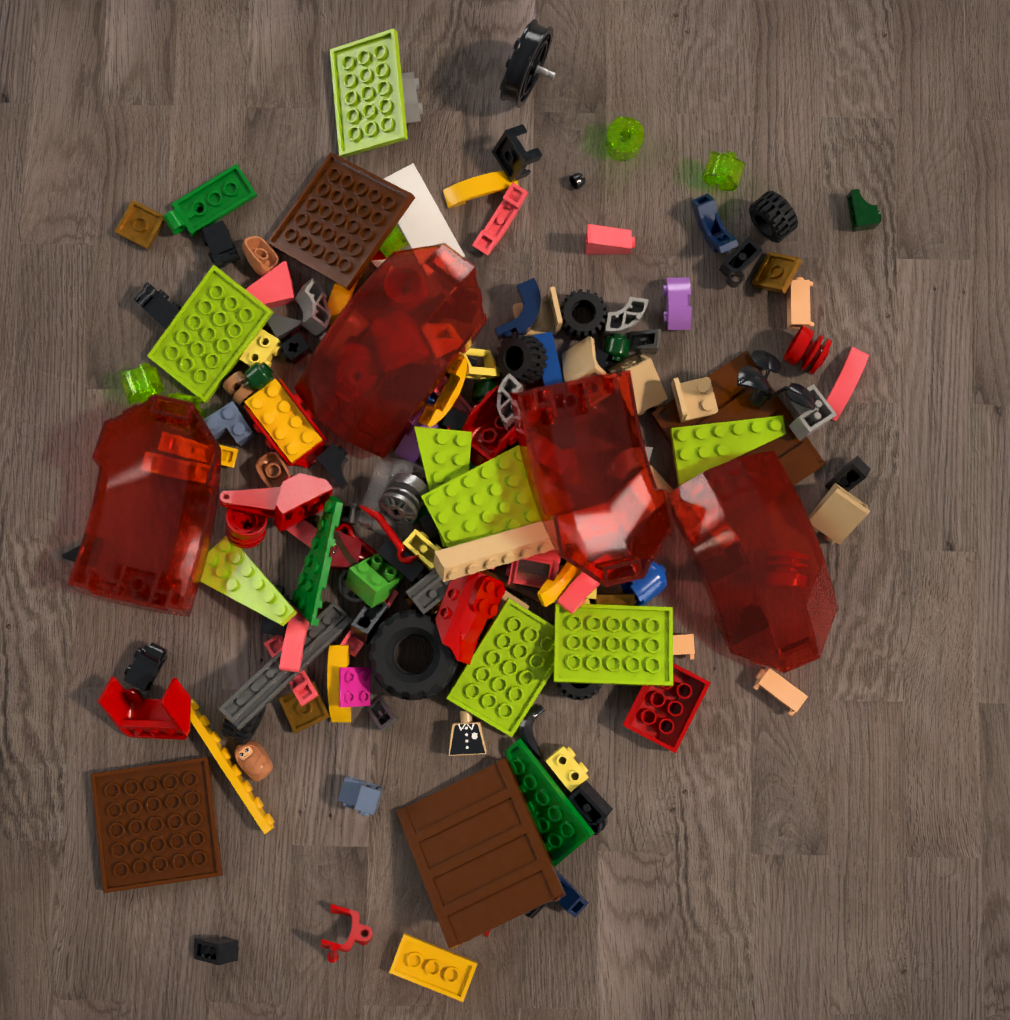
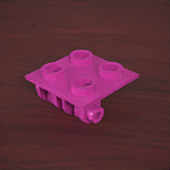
[339,667,371,707]

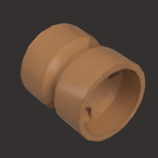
[223,371,258,407]

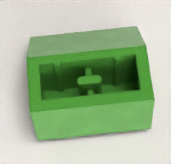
[345,553,404,608]

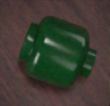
[604,334,630,363]
[244,362,274,390]
[472,378,497,405]

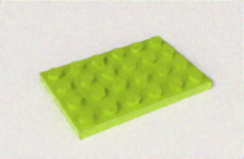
[330,28,408,158]
[147,265,274,403]
[420,442,561,548]
[445,597,555,737]
[553,603,673,687]

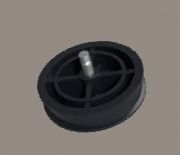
[500,19,556,108]

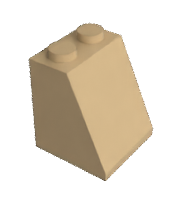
[607,352,668,416]
[807,483,870,545]

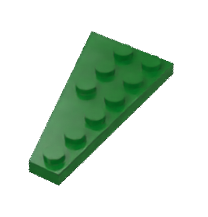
[292,495,343,626]
[505,738,595,867]

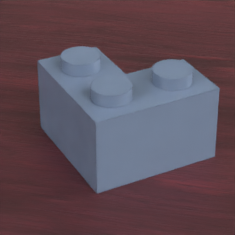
[200,401,257,447]
[338,776,384,816]

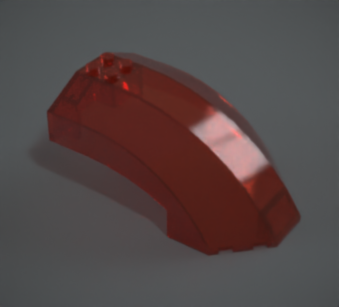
[294,243,487,458]
[509,370,675,587]
[68,394,221,617]
[667,450,838,674]

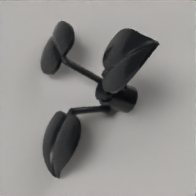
[737,350,815,411]

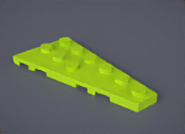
[670,415,786,486]
[414,426,472,547]
[185,535,298,626]

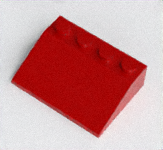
[623,663,711,753]

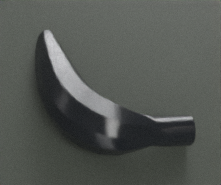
[518,705,545,759]

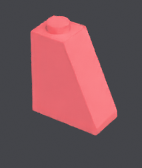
[585,224,635,255]
[246,261,296,308]

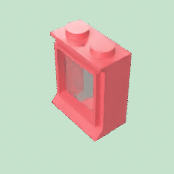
[505,549,562,588]

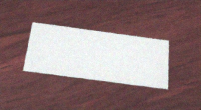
[384,163,465,276]

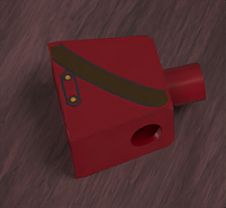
[329,530,370,570]

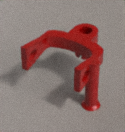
[320,904,373,963]

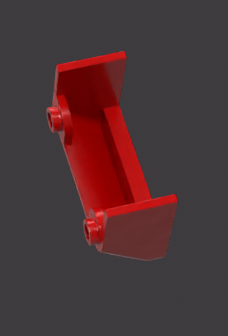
[97,677,191,740]

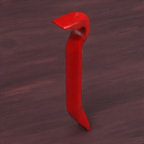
[359,505,419,564]
[334,523,390,564]

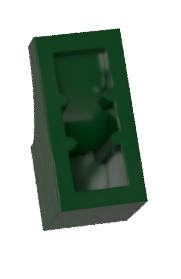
[847,189,881,232]

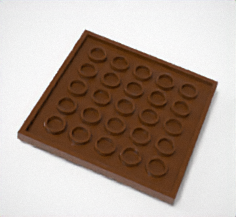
[267,152,415,291]
[91,756,223,893]

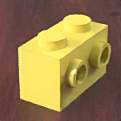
[239,329,282,367]
[403,529,442,572]
[545,745,589,792]

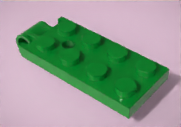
[163,164,258,237]

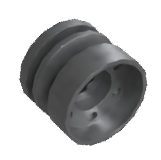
[378,472,429,525]

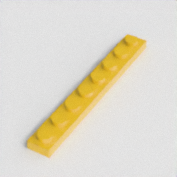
[190,699,274,834]

